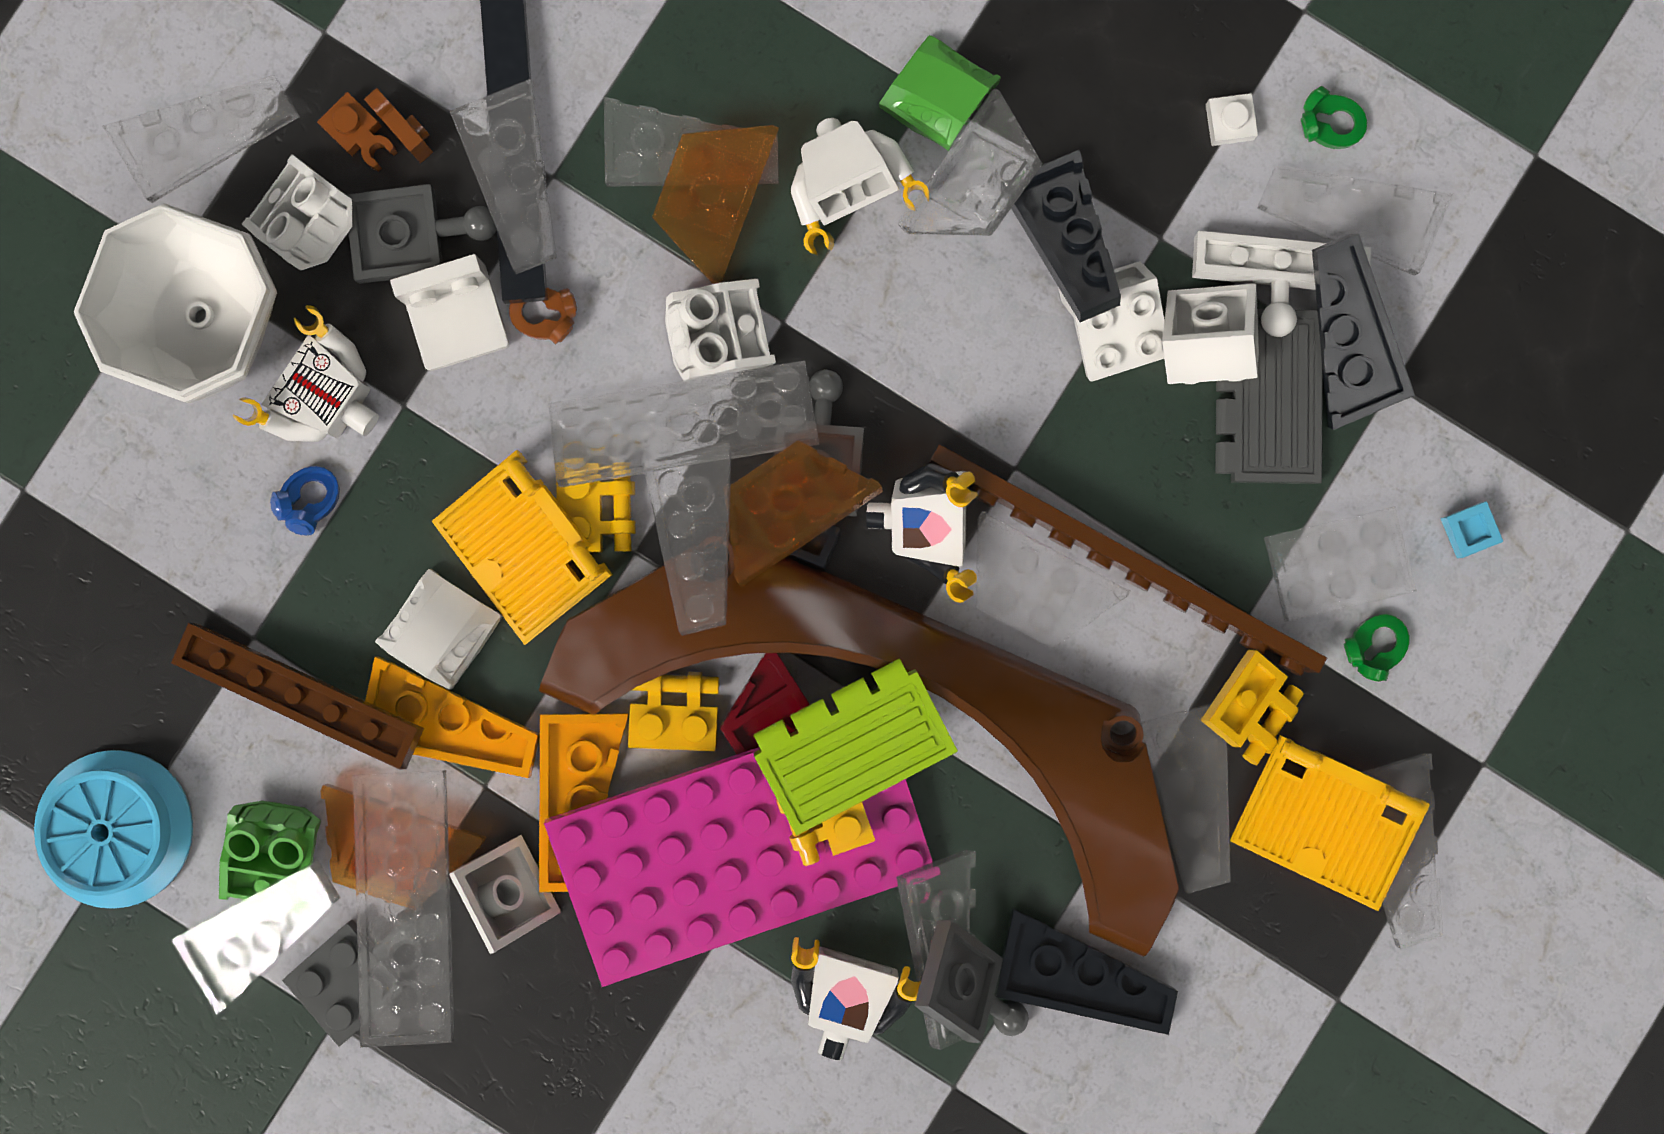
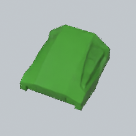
[879,35,1001,151]
[219,800,321,913]

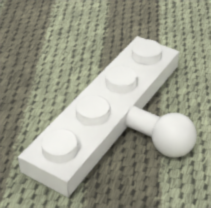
[1192,231,1371,337]

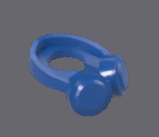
[270,466,340,536]

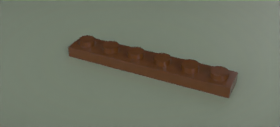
[171,623,424,770]

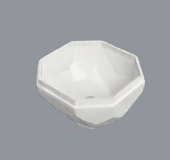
[74,203,277,403]

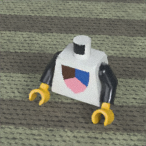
[866,463,978,603]
[791,937,921,1061]

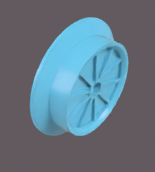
[34,750,193,908]

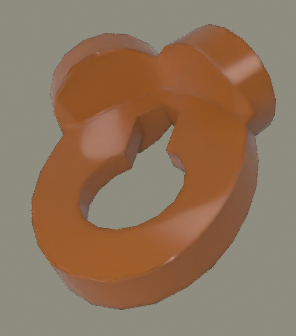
[509,288,577,345]

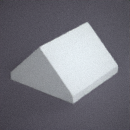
[449,835,561,954]

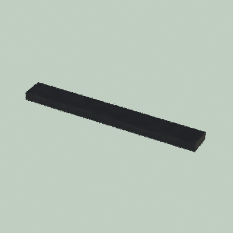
[480,0,548,304]

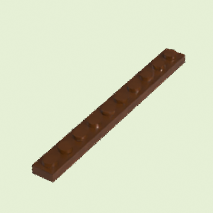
[929,444,1327,676]

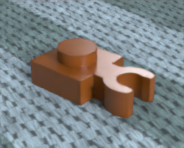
[364,88,433,164]
[317,92,398,172]

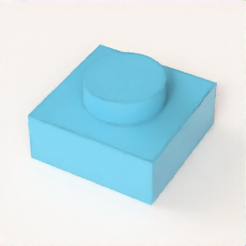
[1440,501,1503,559]

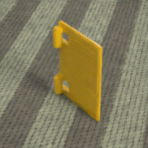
[432,450,612,645]
[1230,735,1430,911]

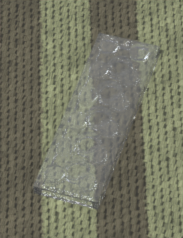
[548,361,819,487]
[353,770,455,1048]

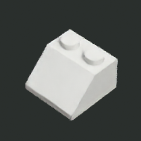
[1162,283,1259,384]

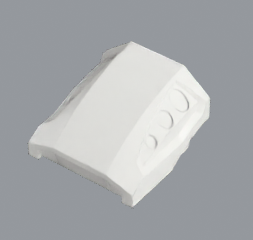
[242,154,352,270]
[665,279,776,382]
[375,569,503,689]

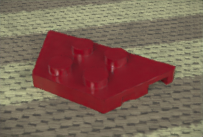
[720,653,810,754]

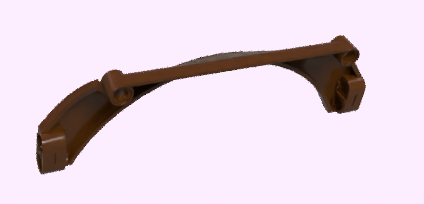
[539,528,1179,957]

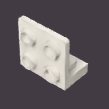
[390,254,509,371]
[1058,261,1165,381]

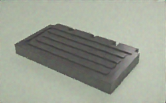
[1215,309,1322,484]

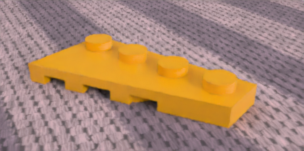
[365,656,540,778]
[539,713,628,892]

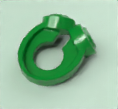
[1300,86,1367,149]
[1343,614,1410,682]

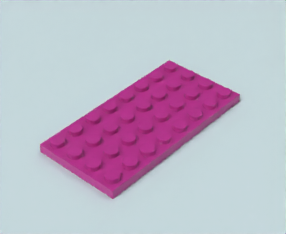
[544,747,936,987]

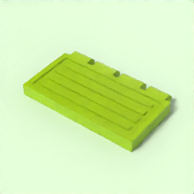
[754,658,958,836]

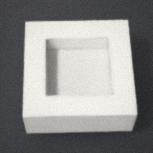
[1205,93,1258,146]

